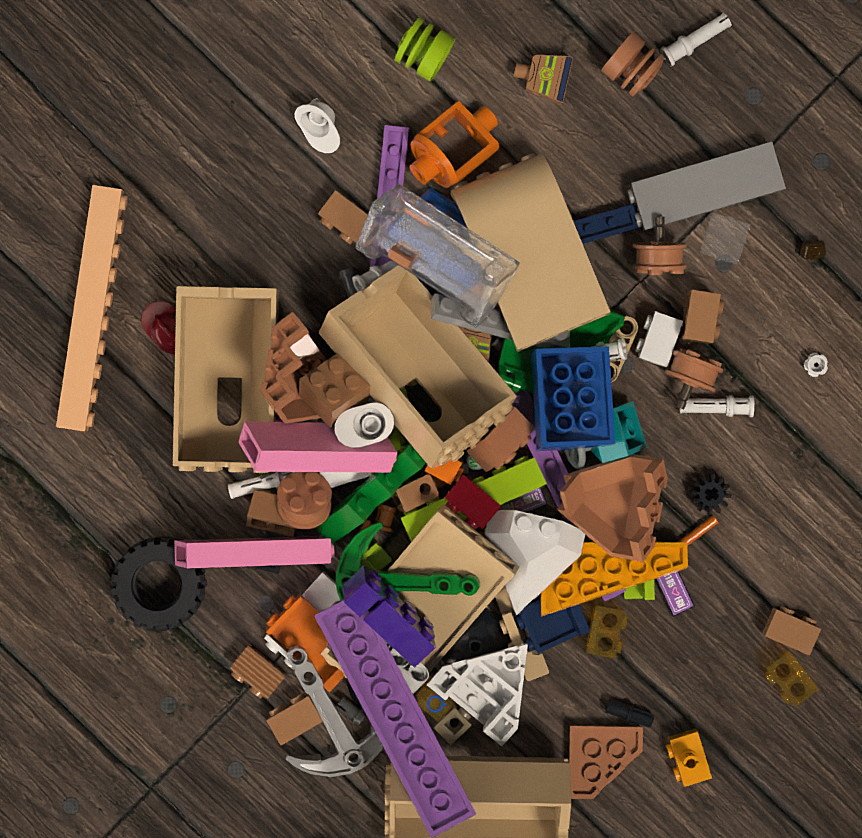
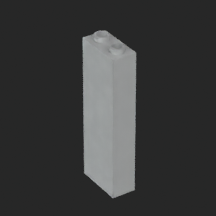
[627,142,786,231]

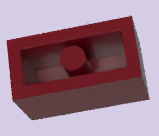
[444,475,501,530]

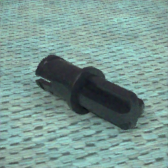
[605,698,654,727]

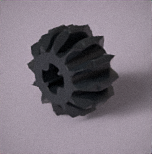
[689,473,731,515]

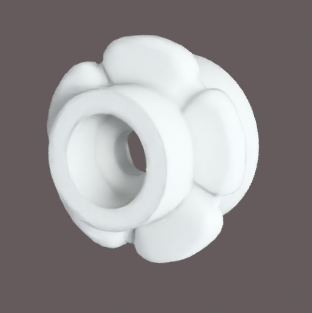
[804,353,828,377]

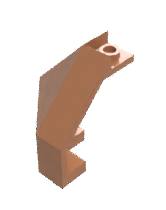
[260,312,327,424]
[557,454,668,562]

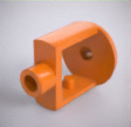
[410,101,499,188]

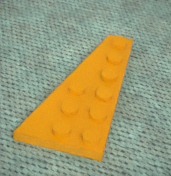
[541,542,688,617]

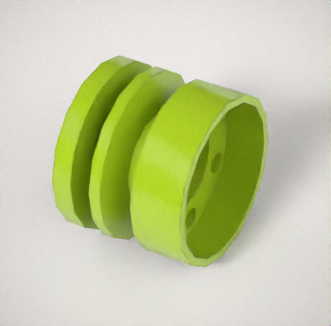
[394,17,456,82]

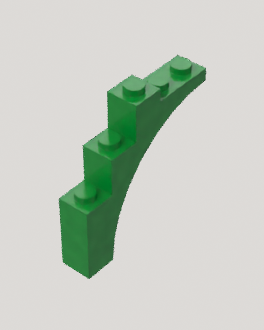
[315,414,438,543]

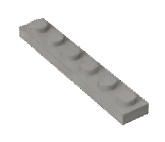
[431,294,570,348]

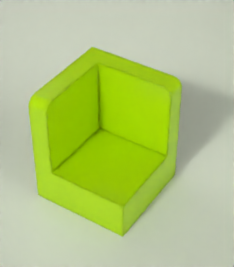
[361,542,392,570]
[623,580,655,600]

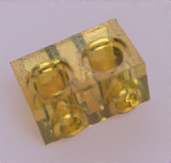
[585,603,628,659]
[763,649,819,707]

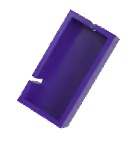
[343,565,436,668]

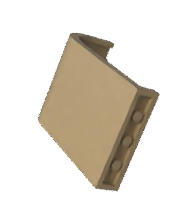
[451,153,610,352]
[321,504,520,694]

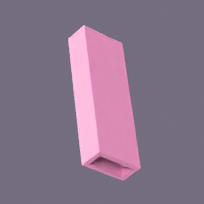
[239,421,397,473]
[175,536,334,568]

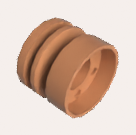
[601,31,666,98]

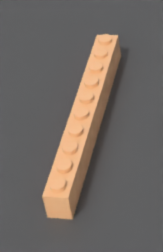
[56,185,128,431]

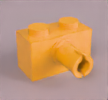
[666,729,712,787]

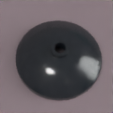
[442,609,512,665]

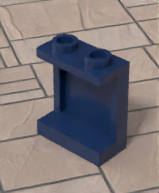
[513,598,591,655]

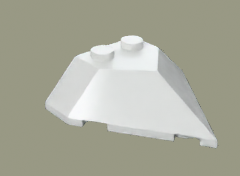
[485,510,585,616]
[427,643,528,746]

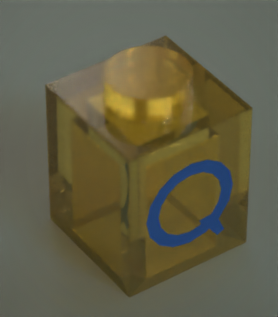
[416,684,454,723]

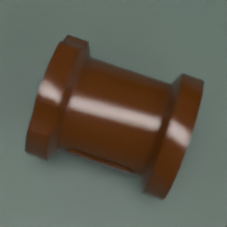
[371,504,398,532]

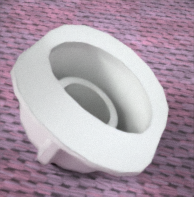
[294,98,340,153]
[335,403,394,448]

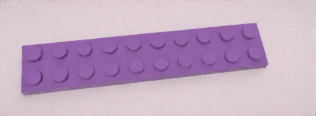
[314,600,476,838]

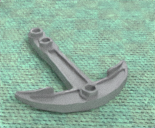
[285,645,383,777]

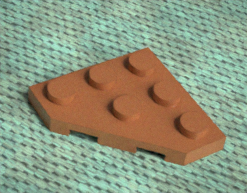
[569,725,643,799]

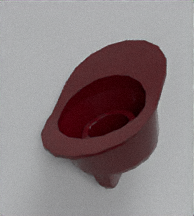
[141,301,176,354]

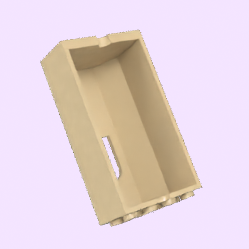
[319,264,517,468]
[173,286,279,473]
[385,756,571,838]

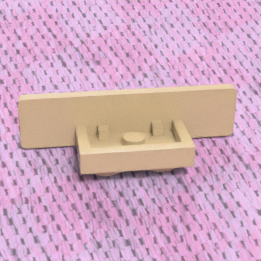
[495,586,549,681]

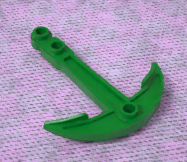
[336,522,480,613]

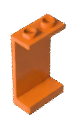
[266,594,345,692]

